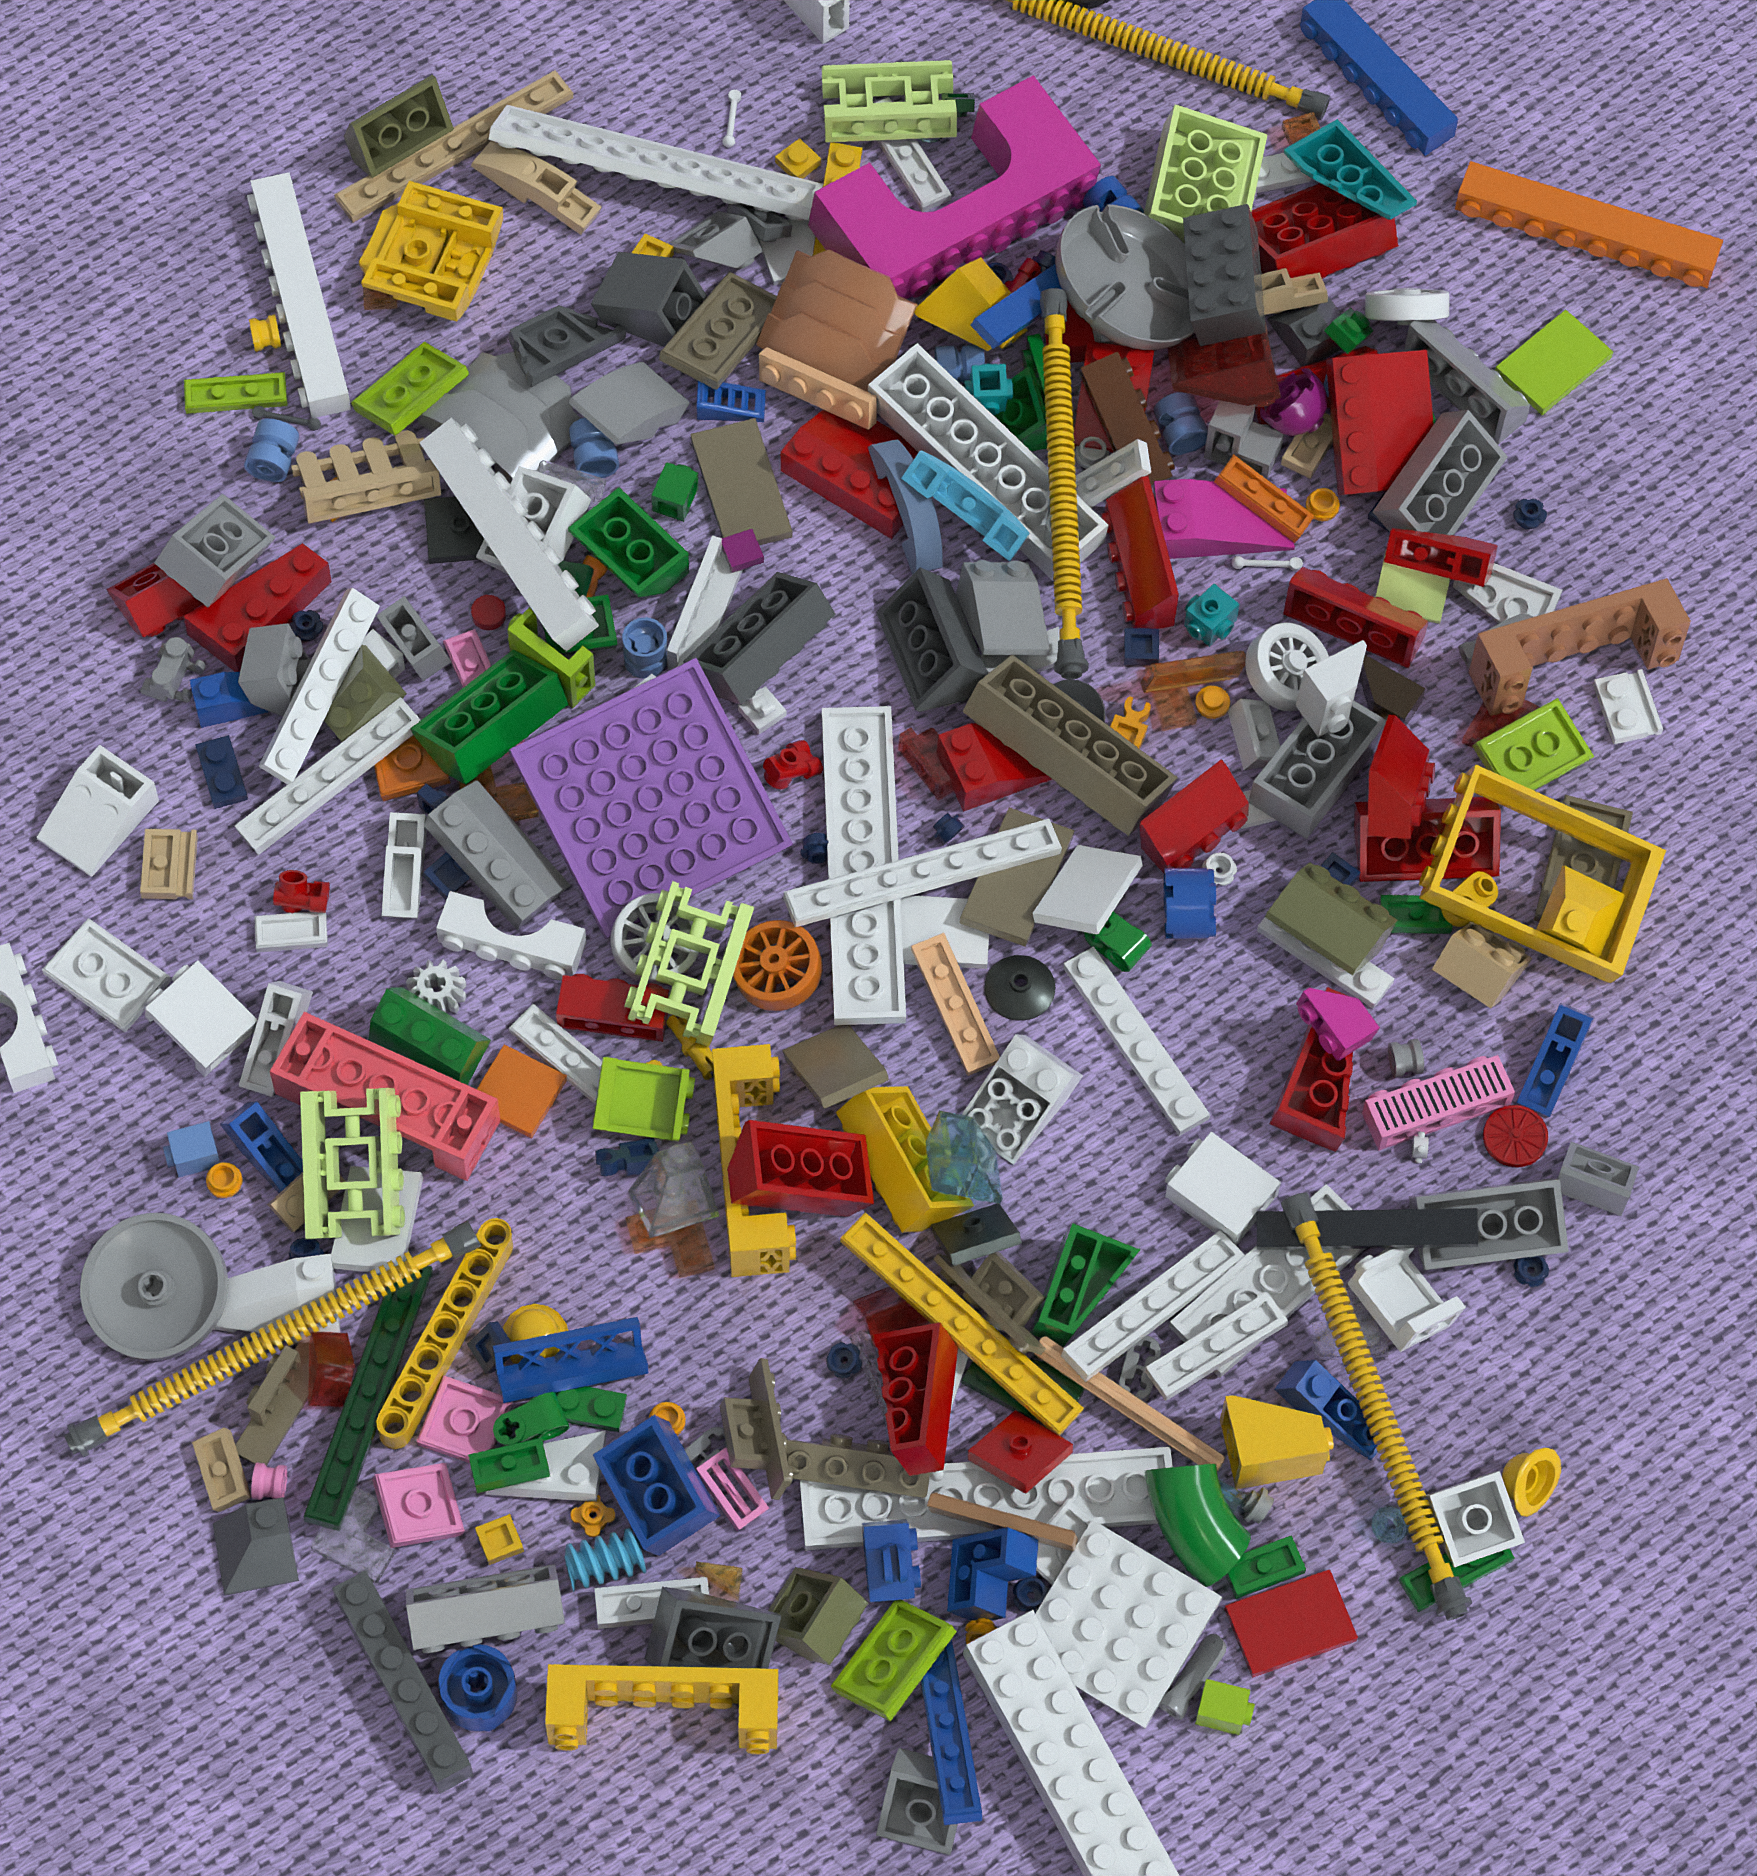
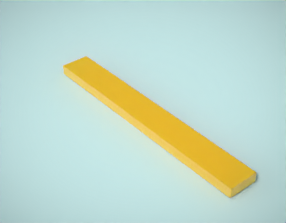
[840,1212,1084,1436]

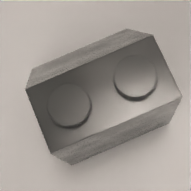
[591,252,708,347]

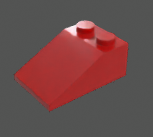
[1073,341,1154,453]
[936,723,1052,812]

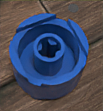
[1163,868,1216,939]
[438,1644,517,1731]

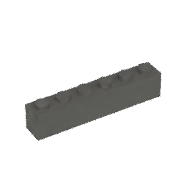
[332,1570,473,1794]

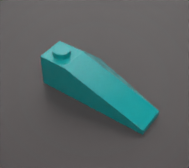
[1284,119,1417,220]

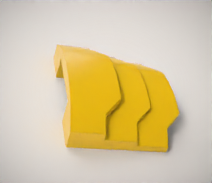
[359,181,503,322]

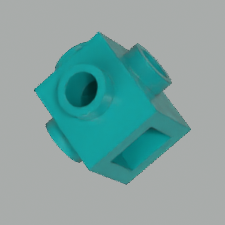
[963,364,1013,415]
[1184,583,1240,647]

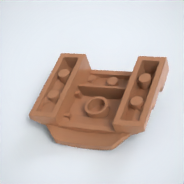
[756,249,918,392]

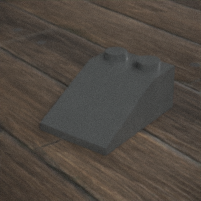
[644,1586,781,1669]

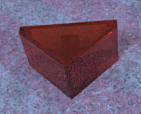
[308,1332,355,1407]

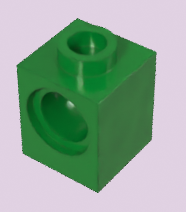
[651,462,699,522]

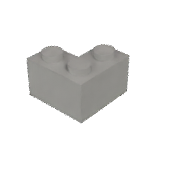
[1204,392,1284,480]

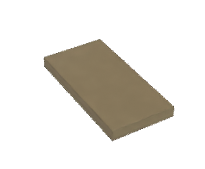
[659,271,777,390]
[690,418,793,545]
[1534,795,1633,922]
[959,807,1075,947]

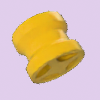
[249,314,281,352]

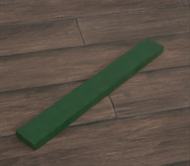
[303,1266,433,1531]

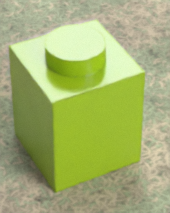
[1195,1679,1255,1735]

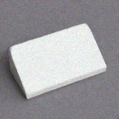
[1228,698,1281,770]

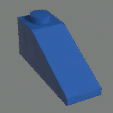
[189,672,270,728]
[1517,1003,1595,1117]
[220,1101,303,1193]

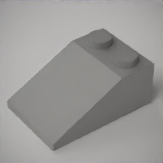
[154,494,276,607]
[956,560,1050,655]

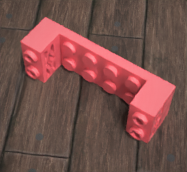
[270,1012,500,1181]

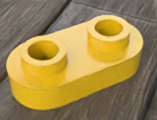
[1441,872,1498,927]

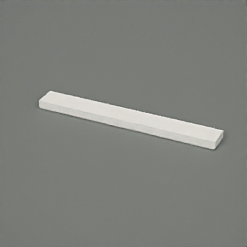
[783,819,1062,927]

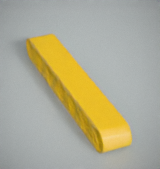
[376,1218,513,1449]

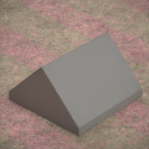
[1557,1142,1639,1216]

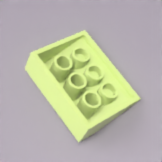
[1144,104,1268,244]

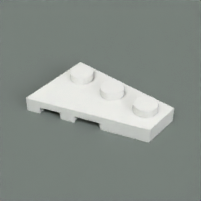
[1453,563,1562,624]
[485,1431,606,1502]

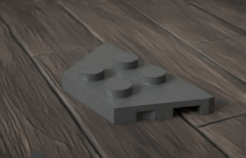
[508,305,627,387]

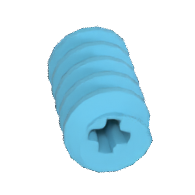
[564,1528,646,1592]

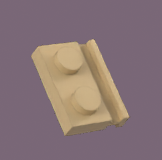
[140,829,198,899]

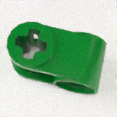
[1084,911,1152,972]
[493,1392,570,1446]

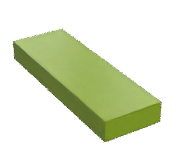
[184,372,288,414]

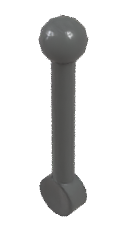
[252,406,321,431]

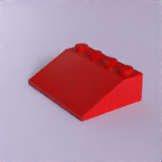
[1251,183,1399,279]
[1326,350,1434,495]
[780,409,919,539]

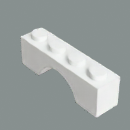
[436,891,587,980]
[0,943,58,1093]

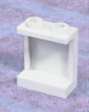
[145,961,258,1077]
[1347,1248,1466,1352]

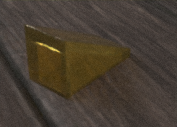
[695,1561,743,1601]

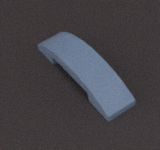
[868,439,943,575]

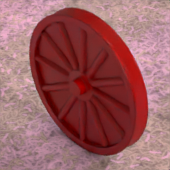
[1483,1105,1548,1168]

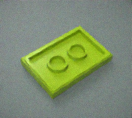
[1495,309,1614,415]
[351,342,469,436]
[1472,698,1594,791]
[831,1600,957,1722]

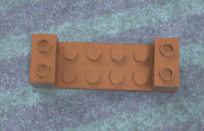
[1468,578,1691,716]

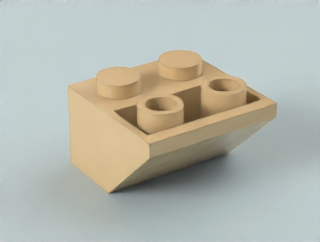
[1432,922,1532,1008]

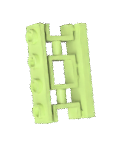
[822,60,957,142]
[624,881,754,1047]
[300,1088,405,1239]

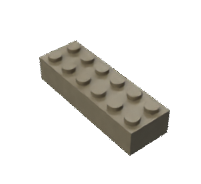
[962,655,1178,836]

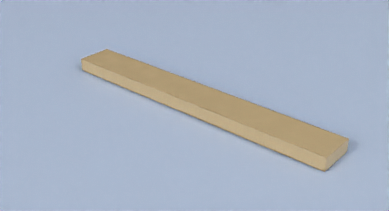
[334,70,574,223]

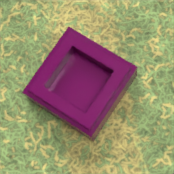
[722,529,764,573]

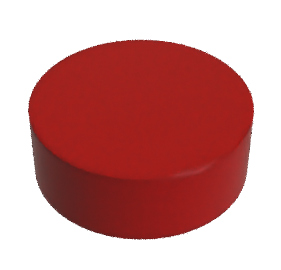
[471,595,506,631]

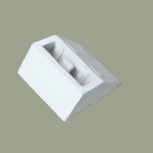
[37,745,159,877]
[956,1034,1083,1165]

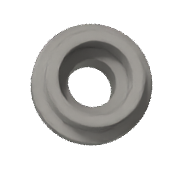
[1241,1487,1274,1524]

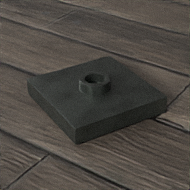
[424,496,484,564]
[931,1203,1022,1266]

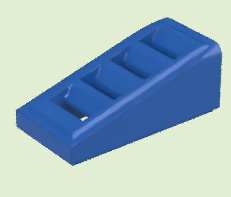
[697,381,766,422]

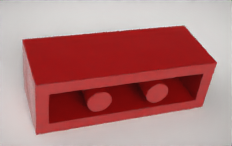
[556,974,670,1042]

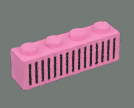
[1362,1055,1515,1151]

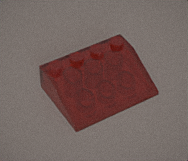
[1168,321,1281,407]

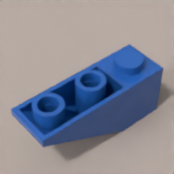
[1274,1360,1380,1461]

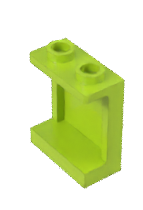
[507,607,596,709]
[592,1057,695,1141]

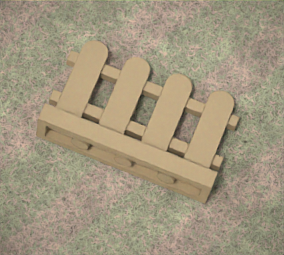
[291,430,441,524]

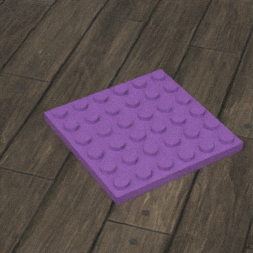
[508,658,793,940]

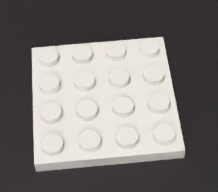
[1036,1520,1222,1728]

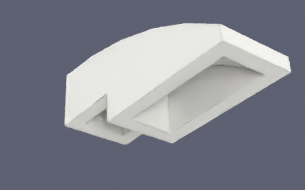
[382,812,427,919]

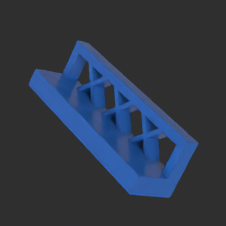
[493,1317,649,1403]

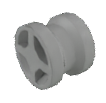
[1388,1039,1424,1078]

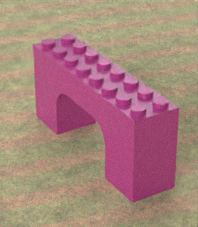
[808,75,1101,299]

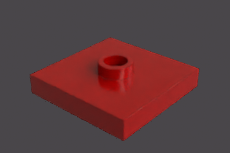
[968,1410,1073,1494]

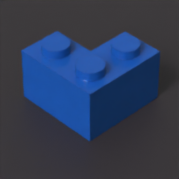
[947,1527,1038,1621]

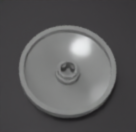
[80,1213,228,1361]

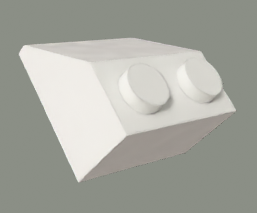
[1295,640,1367,737]
[1423,1471,1525,1567]

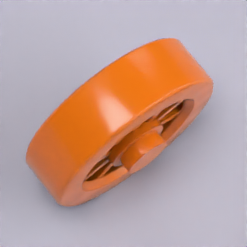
[733,920,823,1011]

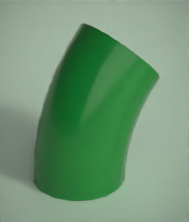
[1144,1464,1251,1587]

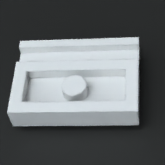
[1593,669,1663,745]

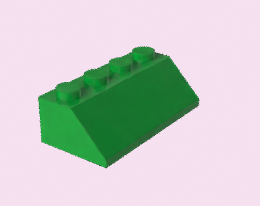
[410,649,568,785]

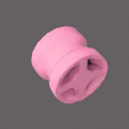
[251,1462,287,1500]

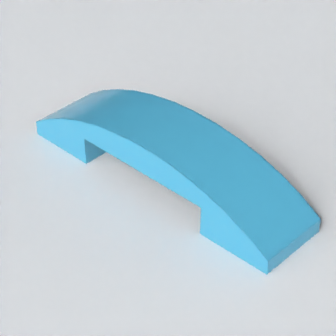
[901,450,1030,561]

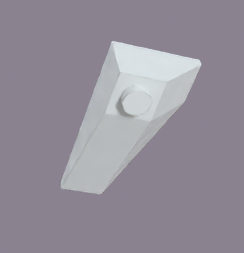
[214,1254,341,1343]

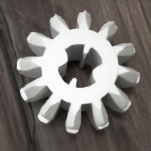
[406,959,466,1014]

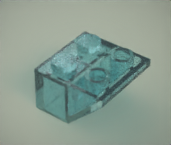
[925,1110,1003,1204]

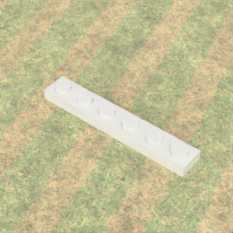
[259,588,380,784]
[235,697,421,855]
[1063,946,1210,1136]
[1061,1230,1245,1382]

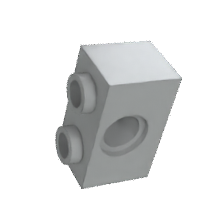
[376,596,451,682]

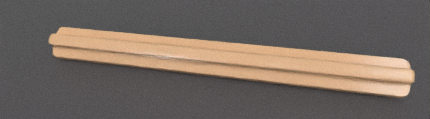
[1034,1336,1225,1471]

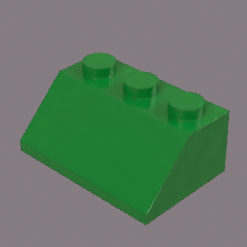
[568,487,689,598]
[368,987,491,1085]

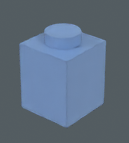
[163,1121,220,1177]

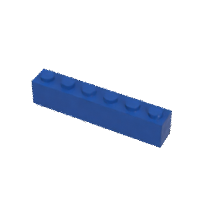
[1300,0,1458,156]

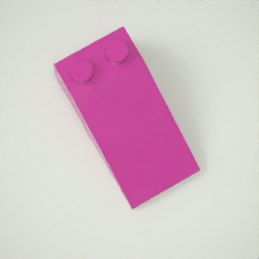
[1153,479,1295,559]

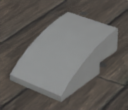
[568,362,690,445]

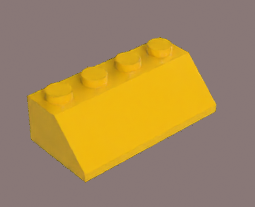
[836,1086,974,1233]

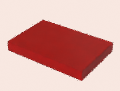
[1224,1569,1358,1678]

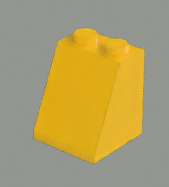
[914,257,1028,351]
[1220,1395,1334,1490]

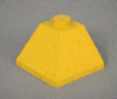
[1536,866,1625,958]

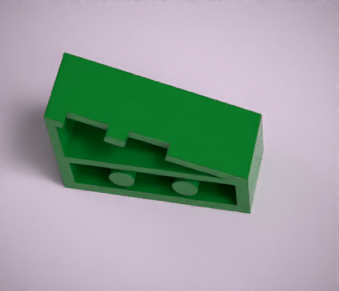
[1030,1223,1140,1347]

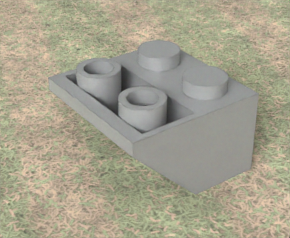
[238,623,312,716]

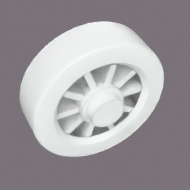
[1365,288,1449,325]
[1245,622,1329,711]
[610,893,699,985]

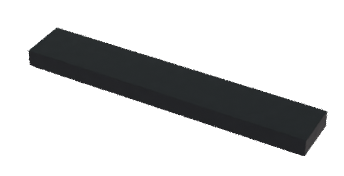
[1257,1208,1478,1250]

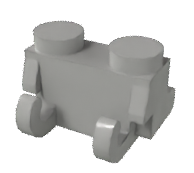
[140,637,206,703]

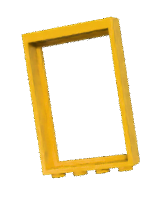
[1419,765,1666,983]

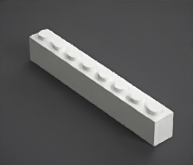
[247,172,351,418]
[420,417,599,651]

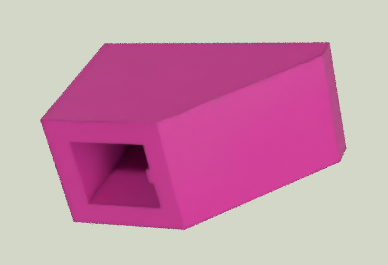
[1296,988,1380,1061]

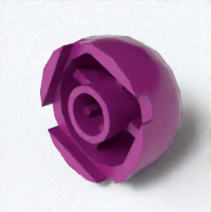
[1260,368,1328,436]

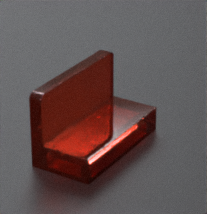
[898,727,954,801]
[853,1286,931,1348]

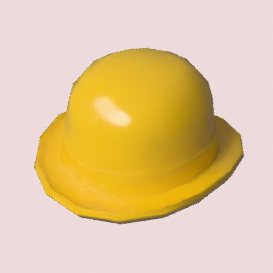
[503,1304,568,1364]
[1502,1447,1561,1517]

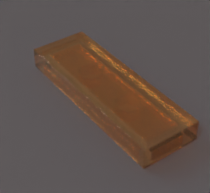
[1140,650,1246,693]

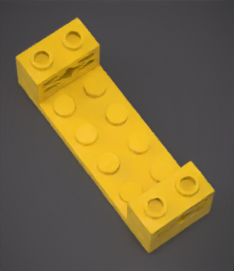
[712,1044,796,1277]
[545,1664,779,1755]

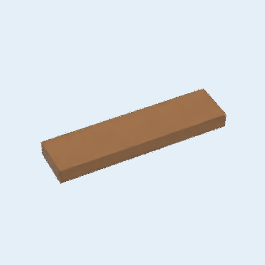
[927,1492,1078,1552]

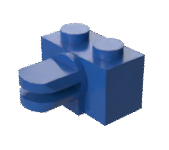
[862,1519,921,1602]

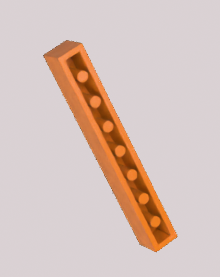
[1455,161,1723,288]

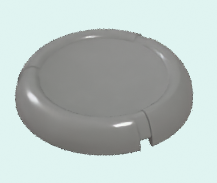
[1055,205,1194,350]

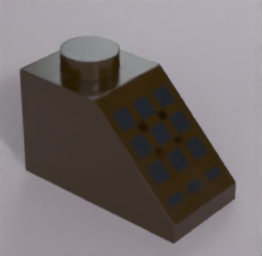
[1359,655,1425,726]

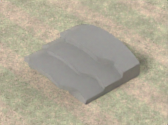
[417,352,581,484]

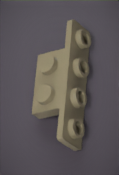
[933,1252,1046,1355]
[235,1339,339,1466]
[719,1358,793,1500]
[786,1434,930,1498]

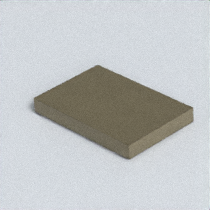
[782,1025,889,1109]

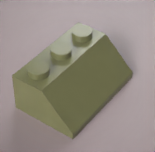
[344,74,454,178]
[1265,862,1398,976]

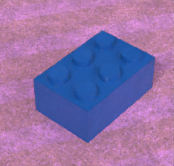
[593,1415,721,1556]

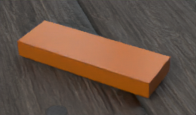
[1214,455,1314,543]

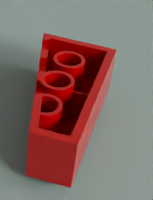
[183,543,332,672]
[1269,987,1353,1152]
[873,1322,958,1476]

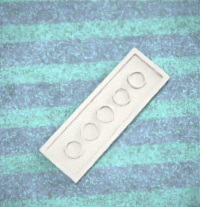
[1169,1184,1365,1378]

